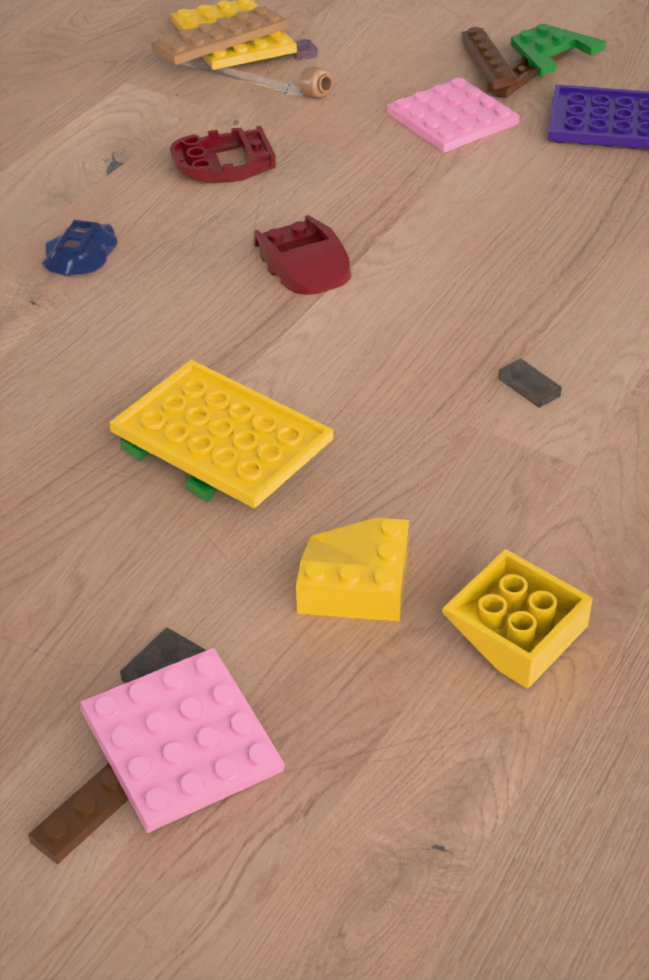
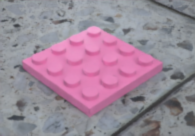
[387,78,519,153]
[80,648,285,833]

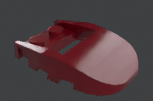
[170,126,276,183]
[254,215,351,295]

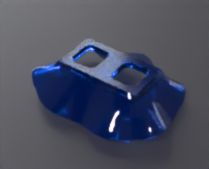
[42,219,118,276]

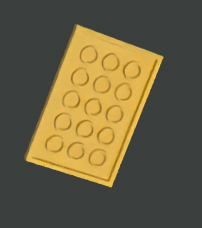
[171,0,297,70]
[109,360,333,509]

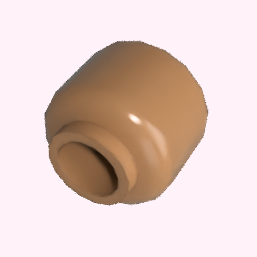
[299,67,333,99]

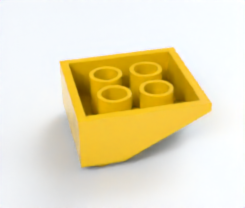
[296,518,409,622]
[442,549,593,689]

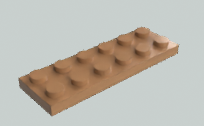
[151,6,289,65]

